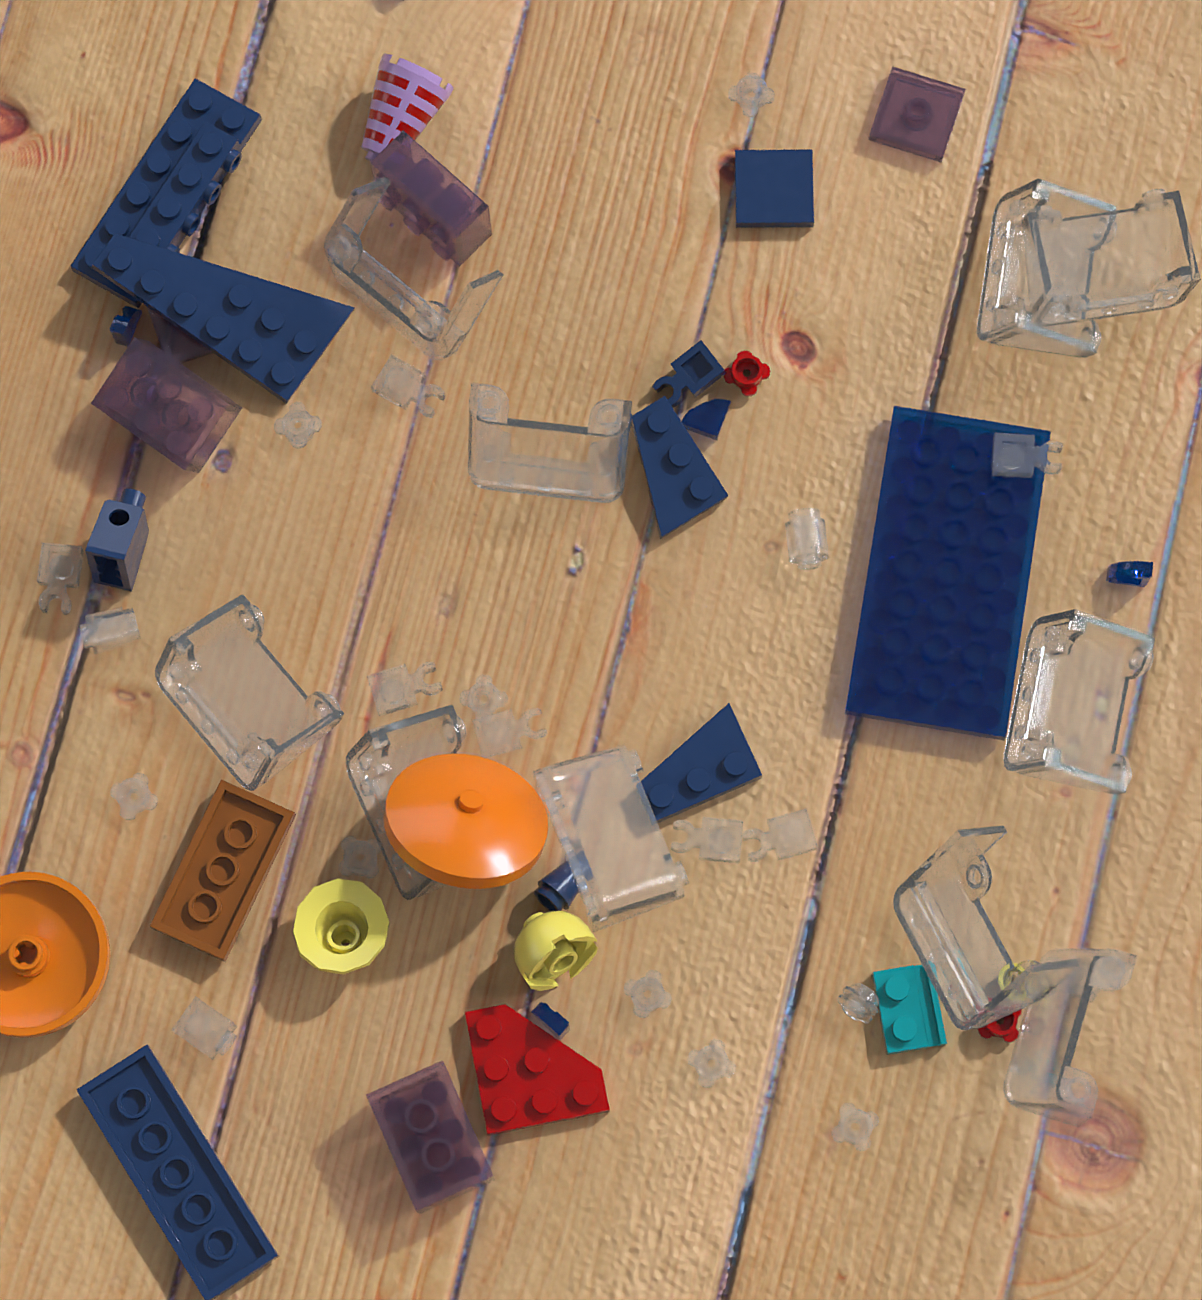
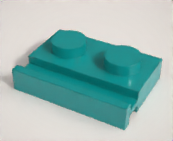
[872,962,947,1055]

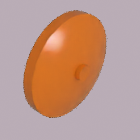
[383,753,548,889]
[0,872,110,1038]

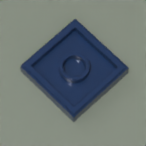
[735,149,814,228]

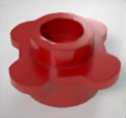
[723,351,770,397]
[978,998,1022,1043]

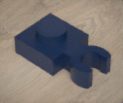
[652,340,726,408]

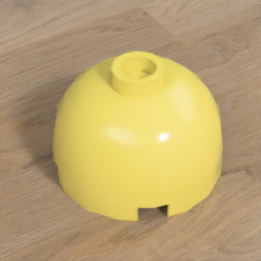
[514,911,598,991]

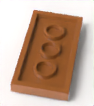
[150,779,296,962]

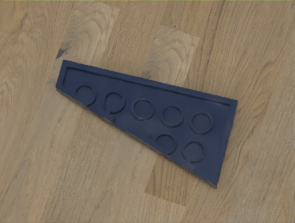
[92,233,355,404]

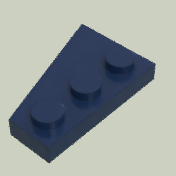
[635,703,762,826]

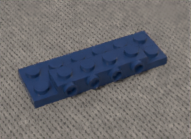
[71,78,262,309]

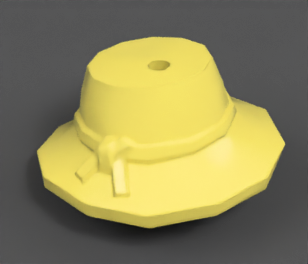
[293,878,390,975]

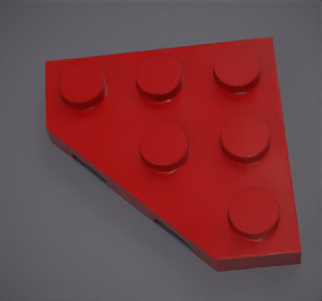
[465,1004,610,1136]

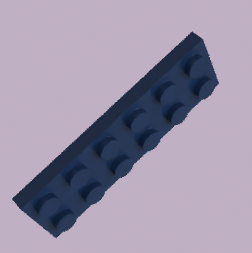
[76,1044,280,1300]

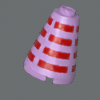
[361,54,453,168]

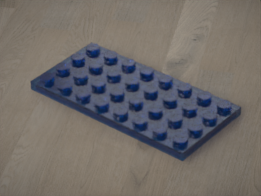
[845,406,1051,741]

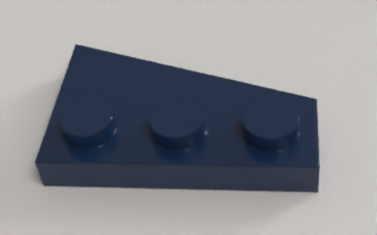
[630,396,729,539]

